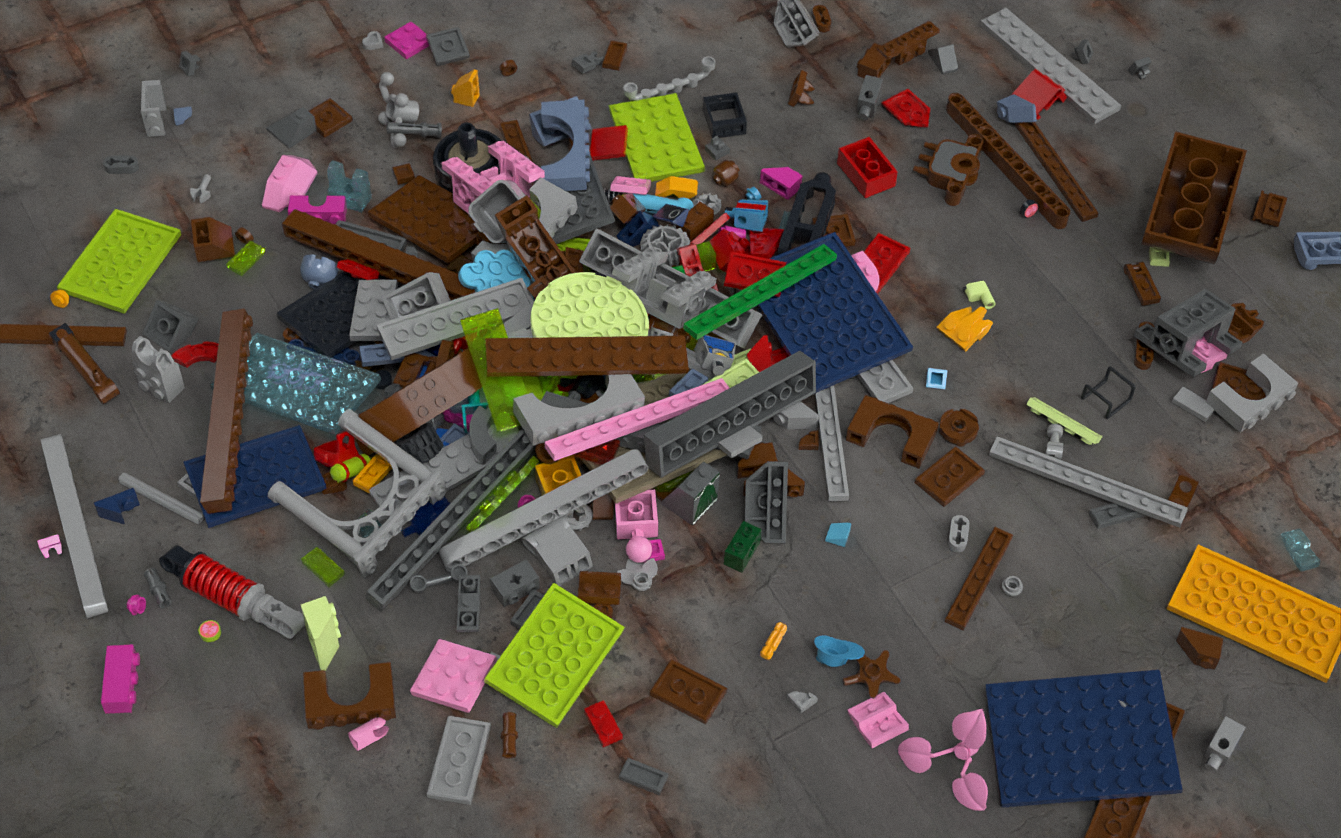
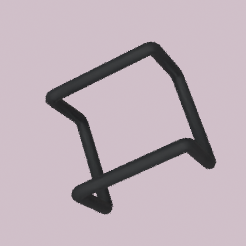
[1081,366,1136,419]

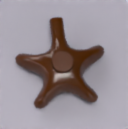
[842,650,901,699]

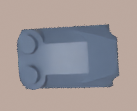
[1294,232,1341,270]

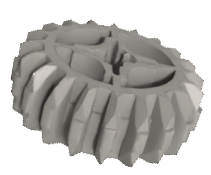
[640,224,690,267]

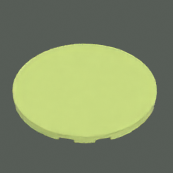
[530,272,649,338]

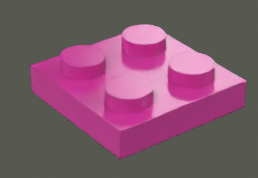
[384,22,429,60]

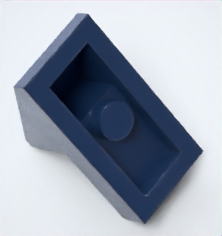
[94,488,140,524]

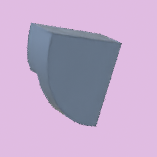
[174,107,192,125]

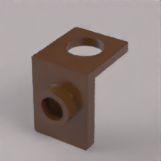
[1168,474,1199,507]

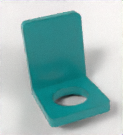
[462,389,489,433]

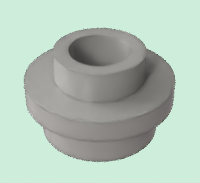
[1002,576,1023,596]

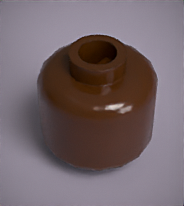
[712,160,740,187]

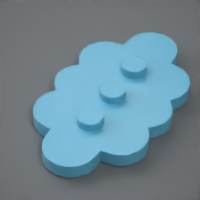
[458,250,535,300]

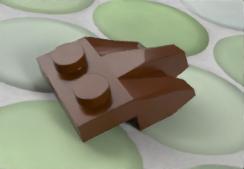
[1228,303,1264,344]

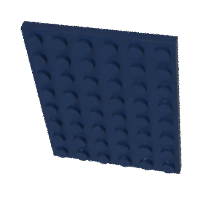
[756,232,913,394]
[985,669,1183,807]

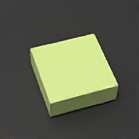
[1149,247,1170,266]

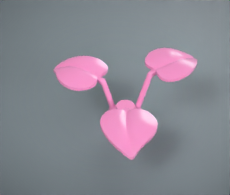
[898,709,988,811]

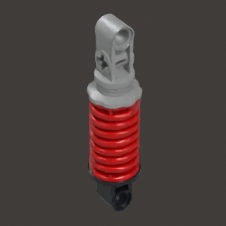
[159,545,305,639]

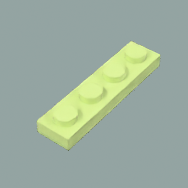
[1027,397,1102,445]

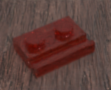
[572,439,620,465]

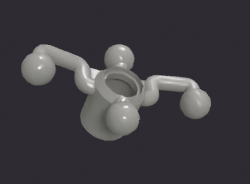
[378,72,419,148]

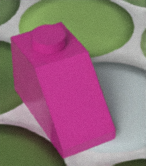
[760,167,802,200]

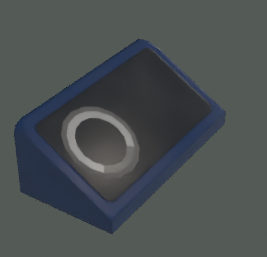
[652,204,689,227]

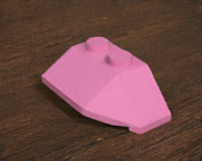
[262,155,317,212]

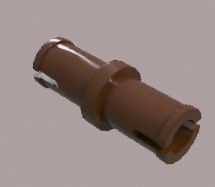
[501,712,518,759]

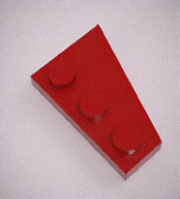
[750,228,784,259]

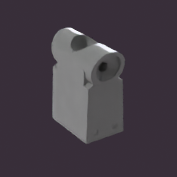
[521,515,593,586]

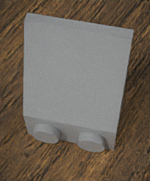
[381,272,450,320]

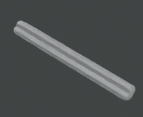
[118,472,204,524]

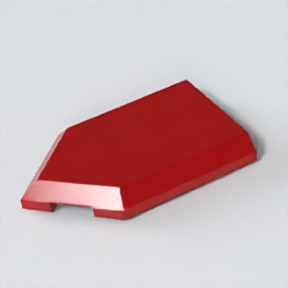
[881,89,930,128]

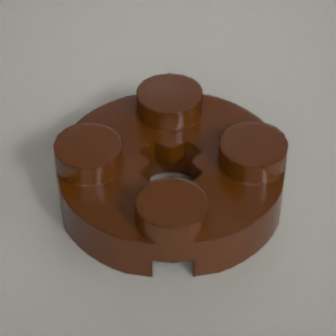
[939,409,979,447]

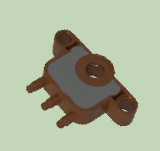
[913,134,984,206]

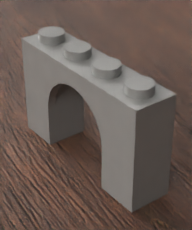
[1206,353,1298,433]

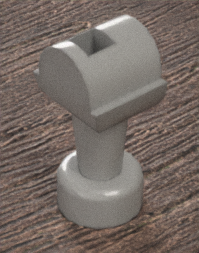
[1045,424,1063,460]

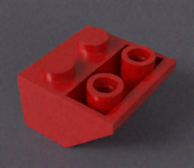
[708,228,751,272]

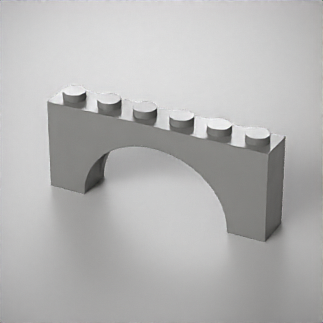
[471,177,578,260]
[513,374,645,446]

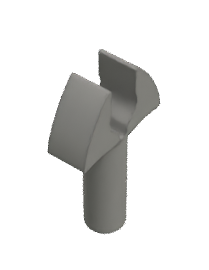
[190,174,211,204]

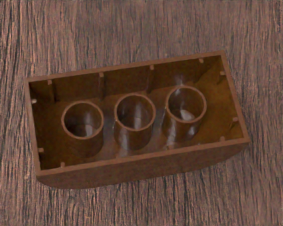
[1141,131,1247,265]

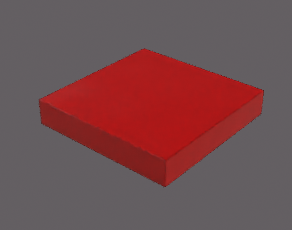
[590,125,628,160]

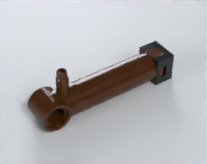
[49,323,120,404]

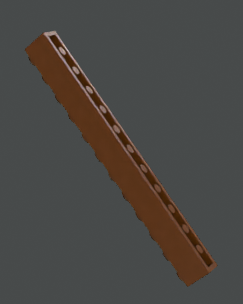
[282,209,475,301]
[200,308,253,514]

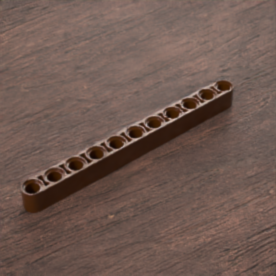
[946,93,1070,229]

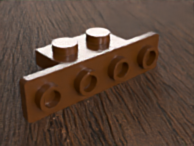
[878,21,940,66]

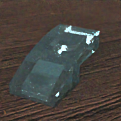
[1281,528,1320,572]

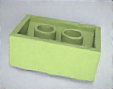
[301,596,341,671]

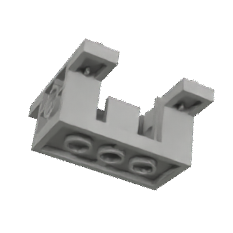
[612,247,717,329]

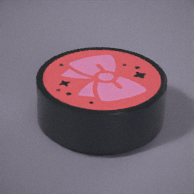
[1020,199,1039,218]

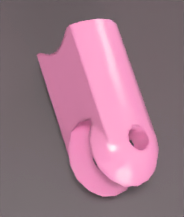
[348,717,389,751]

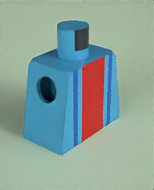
[725,200,768,232]

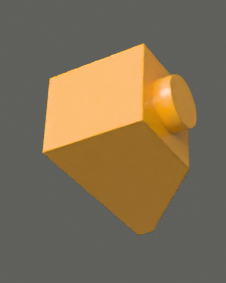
[451,69,480,107]

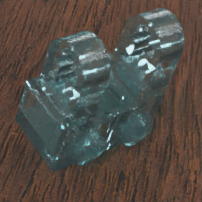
[327,160,372,213]

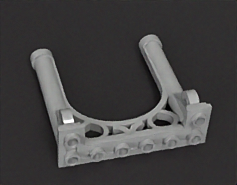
[268,409,447,579]

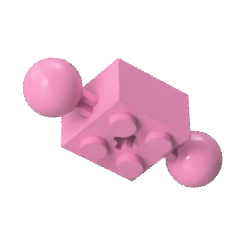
[614,490,658,563]

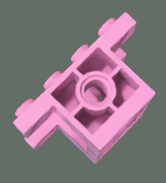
[442,141,545,214]

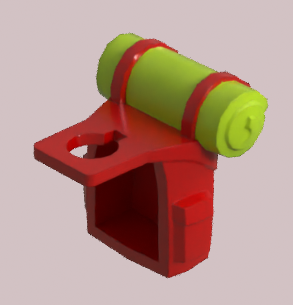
[314,431,371,483]

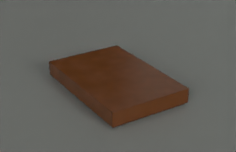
[1212,362,1266,400]
[914,446,985,507]
[650,659,727,725]

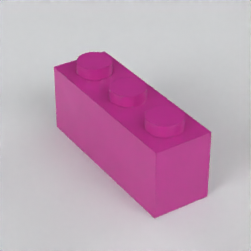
[101,645,140,714]

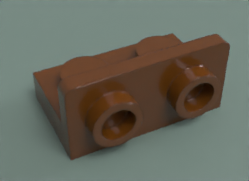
[578,571,621,605]

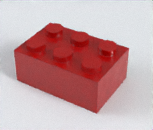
[837,137,898,198]

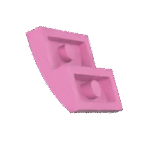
[848,692,909,748]

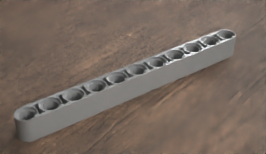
[40,434,109,618]
[439,449,648,572]

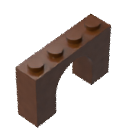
[846,395,939,469]
[303,662,396,730]

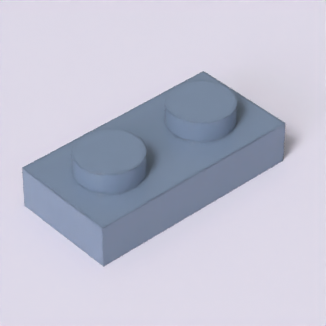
[669,368,708,397]

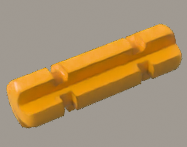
[760,622,787,660]

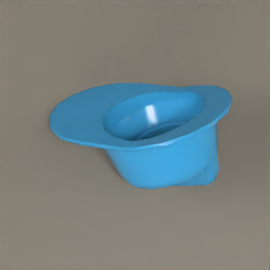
[814,636,865,667]

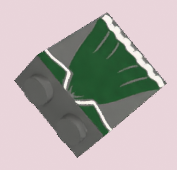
[661,461,720,526]

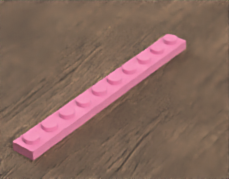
[545,378,729,461]

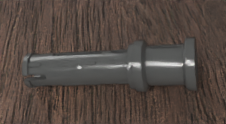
[386,122,442,139]

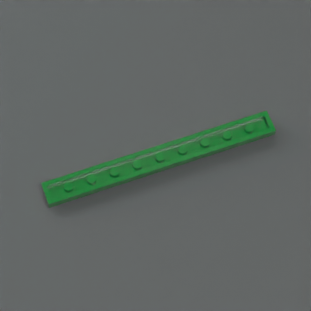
[683,244,837,340]

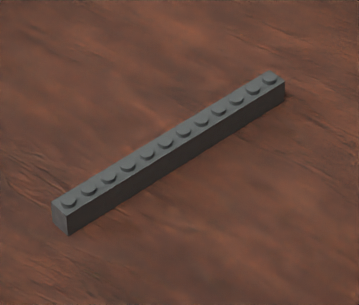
[366,428,536,612]

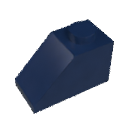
[616,211,659,247]

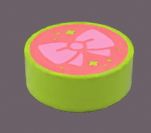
[199,620,221,642]

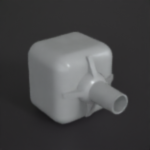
[468,180,526,243]

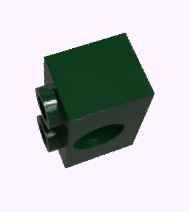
[724,521,762,573]

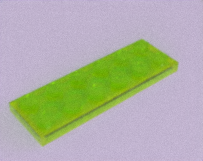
[460,308,527,433]

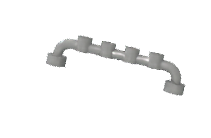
[623,56,715,101]

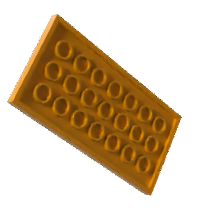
[1167,544,1341,683]

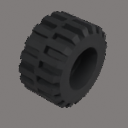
[393,423,444,471]

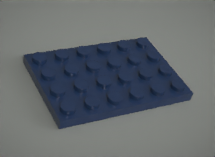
[184,425,326,528]

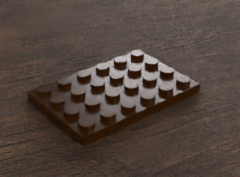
[368,175,478,263]

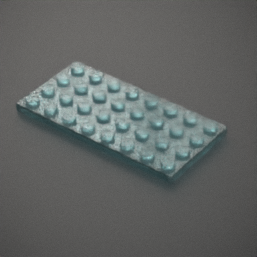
[210,333,381,435]

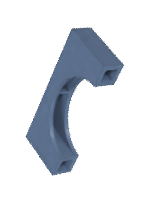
[541,100,590,191]

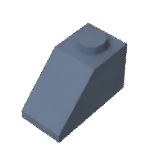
[997,94,1037,123]

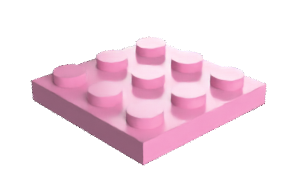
[410,639,497,713]

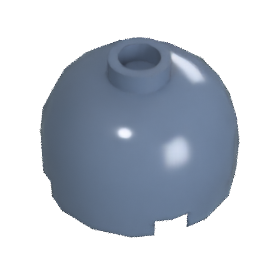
[300,254,339,289]

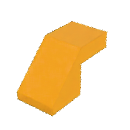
[655,176,698,199]

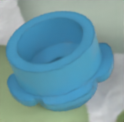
[745,186,762,200]

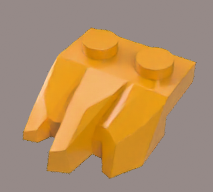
[937,306,993,352]

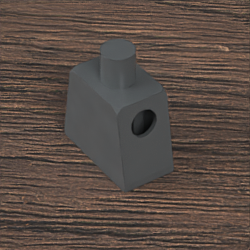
[857,75,883,120]

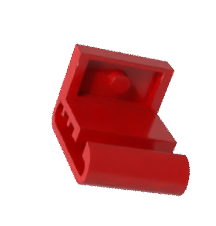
[1012,69,1067,120]

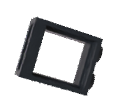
[702,92,747,138]

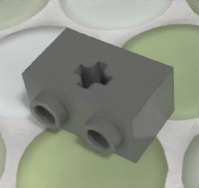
[490,560,540,607]

